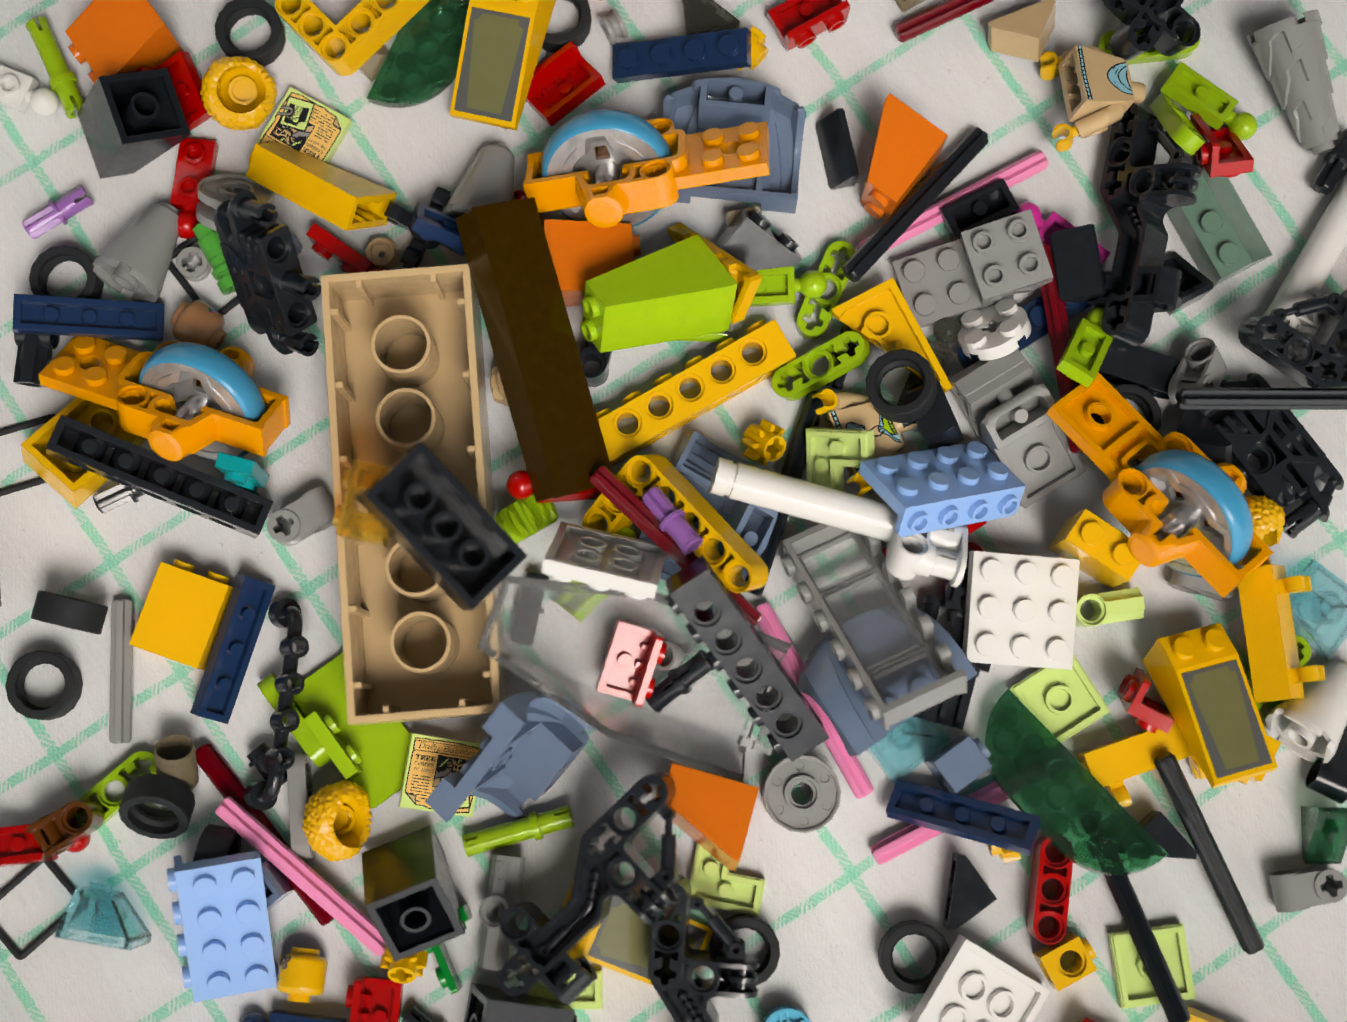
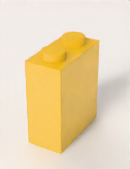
[1048,508,1140,589]
[129,559,234,670]

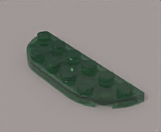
[367,0,469,108]
[985,689,1168,875]

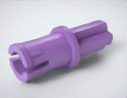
[22,185,94,239]
[643,486,703,555]

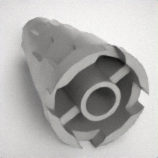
[1247,9,1340,155]

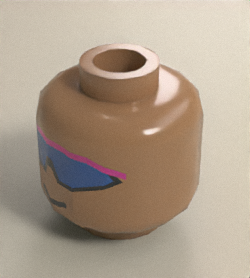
[170,300,227,350]

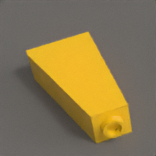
[246,142,397,231]

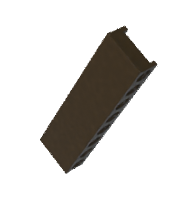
[455,197,613,502]

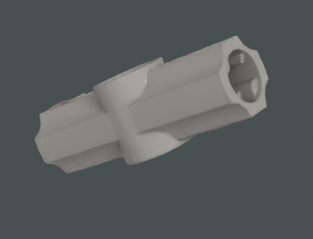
[478,854,526,971]

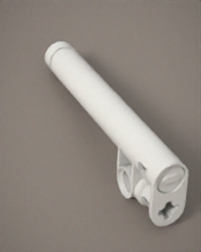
[1262,174,1347,366]
[709,457,968,588]

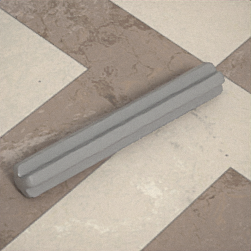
[109,599,134,744]

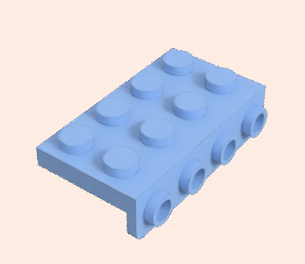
[858,441,1026,537]
[167,850,277,1002]

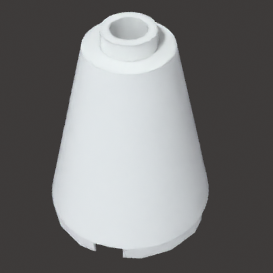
[1265,661,1347,763]

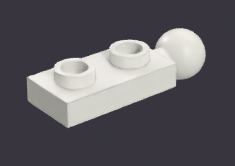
[0,64,59,116]

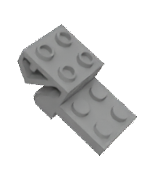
[892,209,1054,328]
[948,349,1086,508]

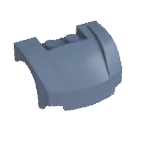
[663,77,806,214]
[634,431,778,580]
[797,606,978,756]
[425,691,595,823]

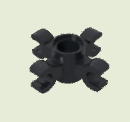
[384,186,463,269]

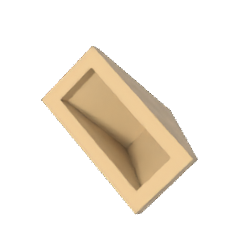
[988,0,1056,62]

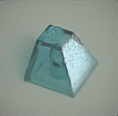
[1289,559,1347,661]
[866,716,951,785]
[55,881,152,950]

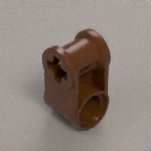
[26,799,105,861]

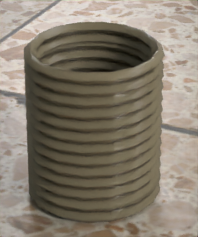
[153,735,199,790]

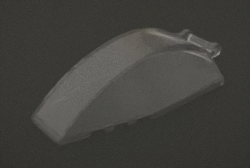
[476,576,792,783]

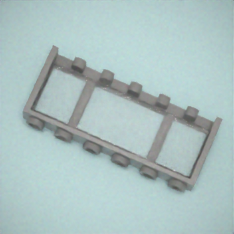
[780,524,967,731]

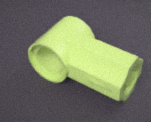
[1075,587,1145,627]

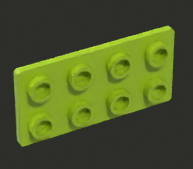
[294,652,411,808]

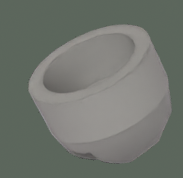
[655,641,685,671]

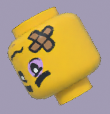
[276,947,328,1003]

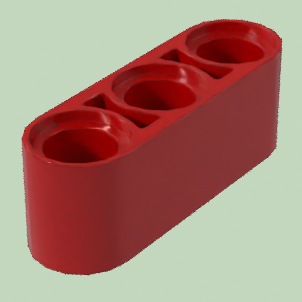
[1026,834,1074,945]

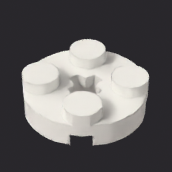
[957,298,1031,361]

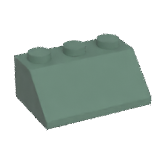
[1166,168,1273,286]

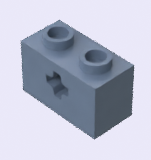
[924,736,992,793]

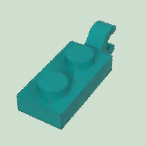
[215,452,270,495]

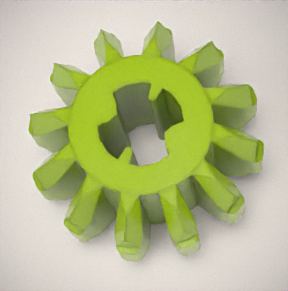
[494,493,559,544]

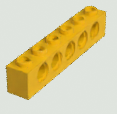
[596,319,797,467]

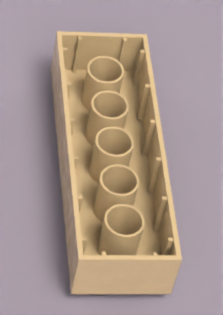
[321,264,508,725]

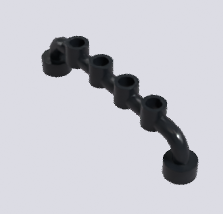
[244,598,309,811]

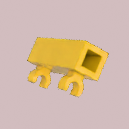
[1238,559,1326,703]
[1075,721,1206,809]

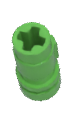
[192,223,236,295]

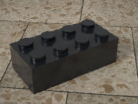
[356,442,527,610]

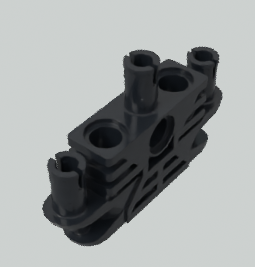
[214,190,321,357]
[1202,372,1344,539]

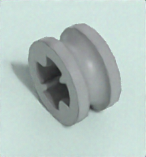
[598,8,628,45]
[176,246,212,282]

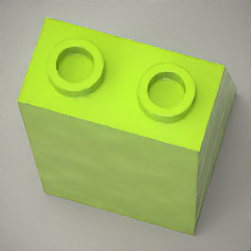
[580,234,738,353]

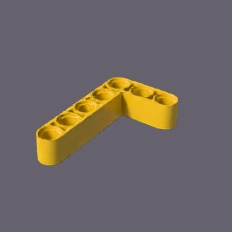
[275,0,430,76]
[582,454,769,593]

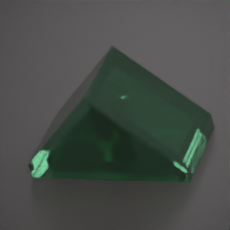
[1301,806,1347,864]

